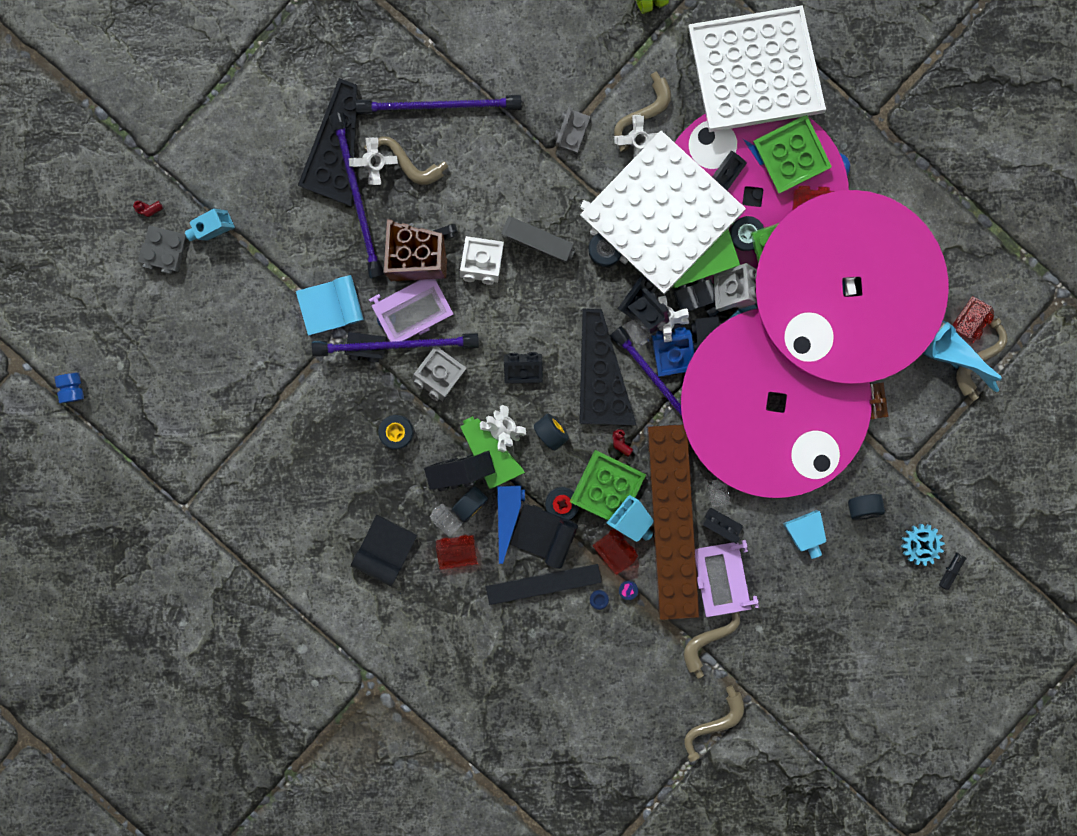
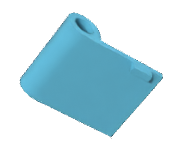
[296,275,364,336]

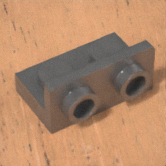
[553,107,590,153]

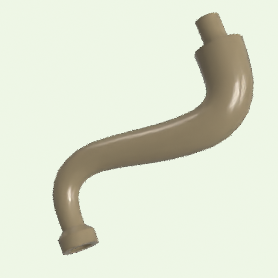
[614,71,671,152]
[364,137,449,185]
[956,317,1008,401]
[684,599,740,679]
[684,685,744,762]

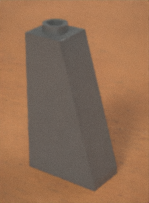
[501,216,575,263]

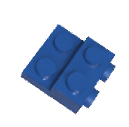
[652,327,694,377]

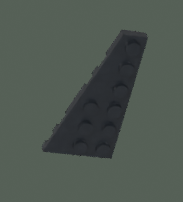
[298,78,358,207]
[579,308,637,425]

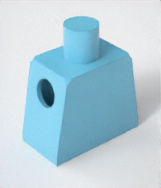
[185,208,235,241]
[607,495,654,542]
[783,510,826,559]

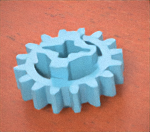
[901,524,945,566]

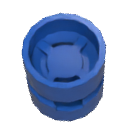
[54,373,84,404]

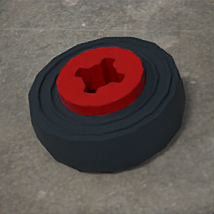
[545,487,579,520]

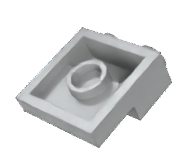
[713,263,757,312]
[412,346,466,401]

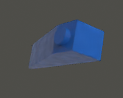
[498,485,525,564]

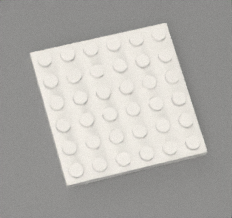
[688,5,826,132]
[580,131,746,294]

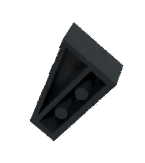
[424,450,496,491]

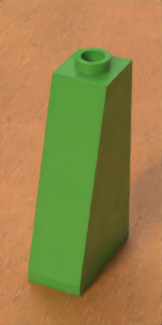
[671,229,740,288]
[460,416,525,489]

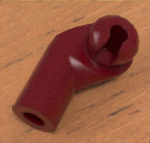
[133,200,164,217]
[612,429,633,457]

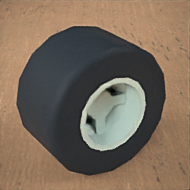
[730,216,764,251]

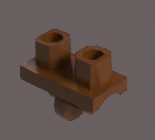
[869,382,888,419]

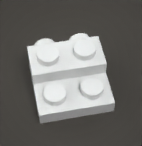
[460,236,504,285]

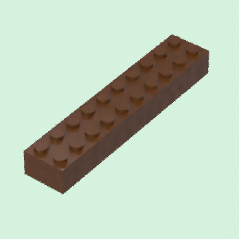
[647,424,699,620]

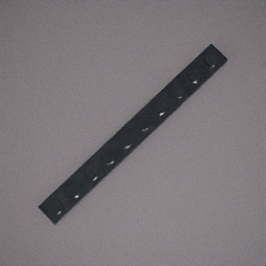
[617,151,747,320]

